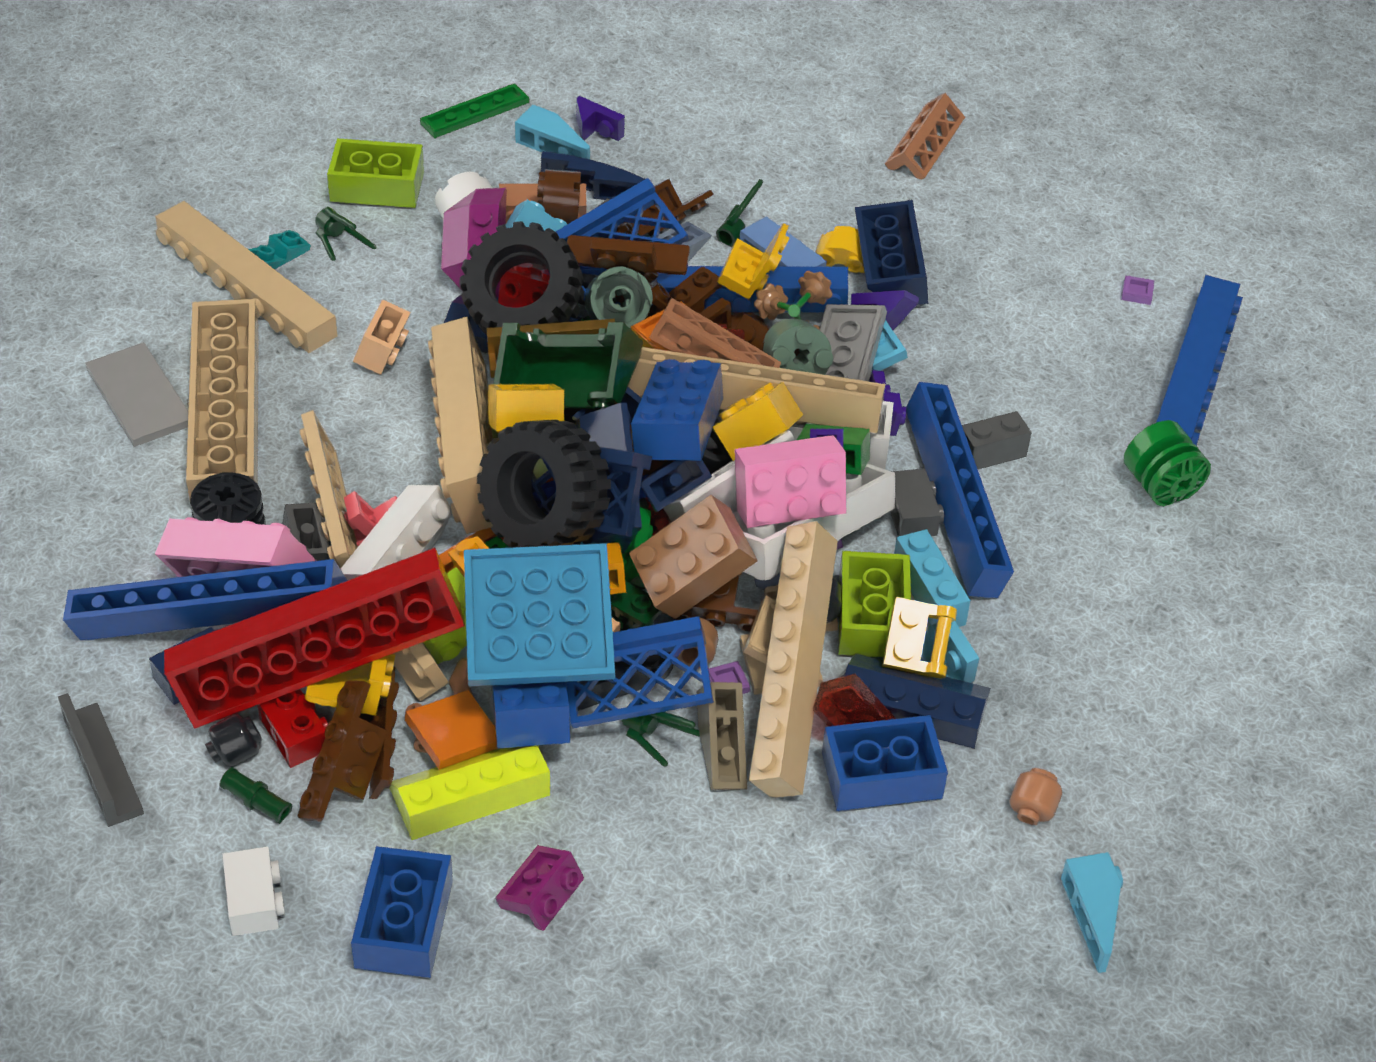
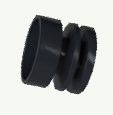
[190,472,266,525]

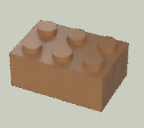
[629,495,758,619]

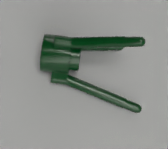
[716,179,763,247]
[315,206,377,261]
[622,703,700,767]

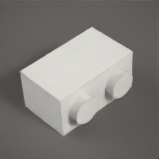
[222,847,285,936]

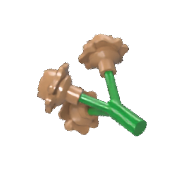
[754,271,833,329]

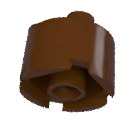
[537,169,581,224]

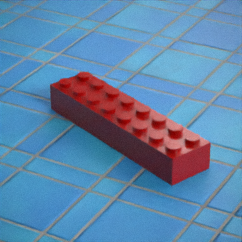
[164,548,465,729]

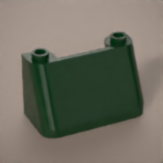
[493,322,643,411]

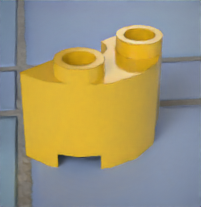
[815,226,865,273]

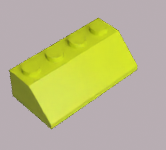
[389,745,550,840]

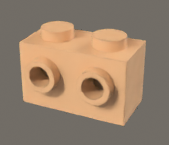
[353,299,411,375]

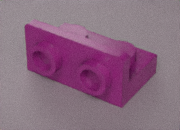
[495,845,584,931]

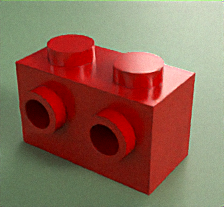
[498,263,550,308]
[257,689,328,768]

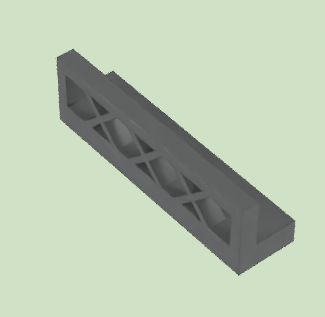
[58,693,144,827]

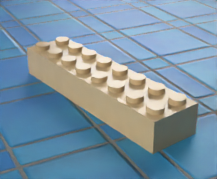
[186,299,259,499]
[428,317,493,534]

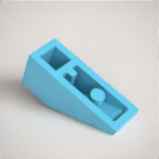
[515,105,590,159]
[1061,852,1123,973]

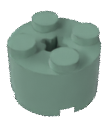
[585,266,653,329]
[763,318,833,375]

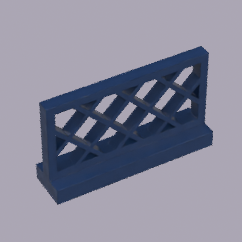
[532,447,652,537]

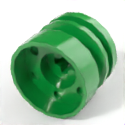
[1124,420,1211,507]

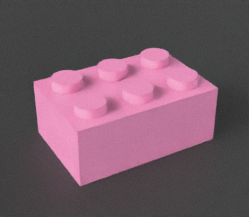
[735,435,846,528]

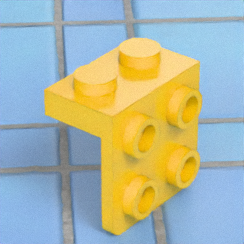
[717,223,790,299]
[305,654,396,715]

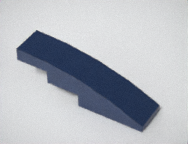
[541,151,645,200]

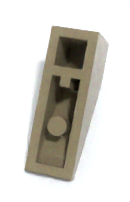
[696,682,747,790]

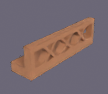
[885,93,965,180]
[649,298,781,368]

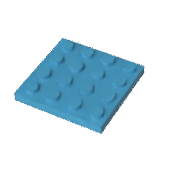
[464,543,615,686]

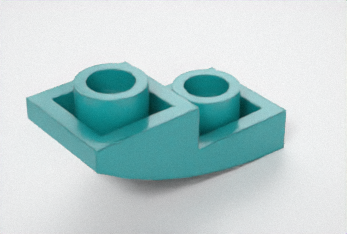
[248,230,311,269]

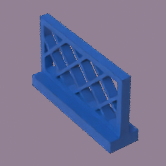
[555,178,689,301]
[566,616,714,729]

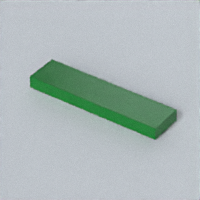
[420,83,529,139]

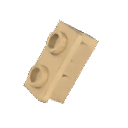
[393,643,449,701]

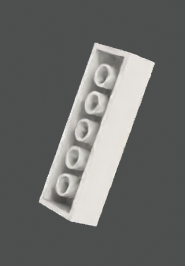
[734,464,895,581]

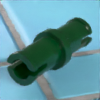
[220,767,293,824]

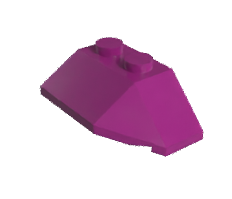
[441,188,507,297]

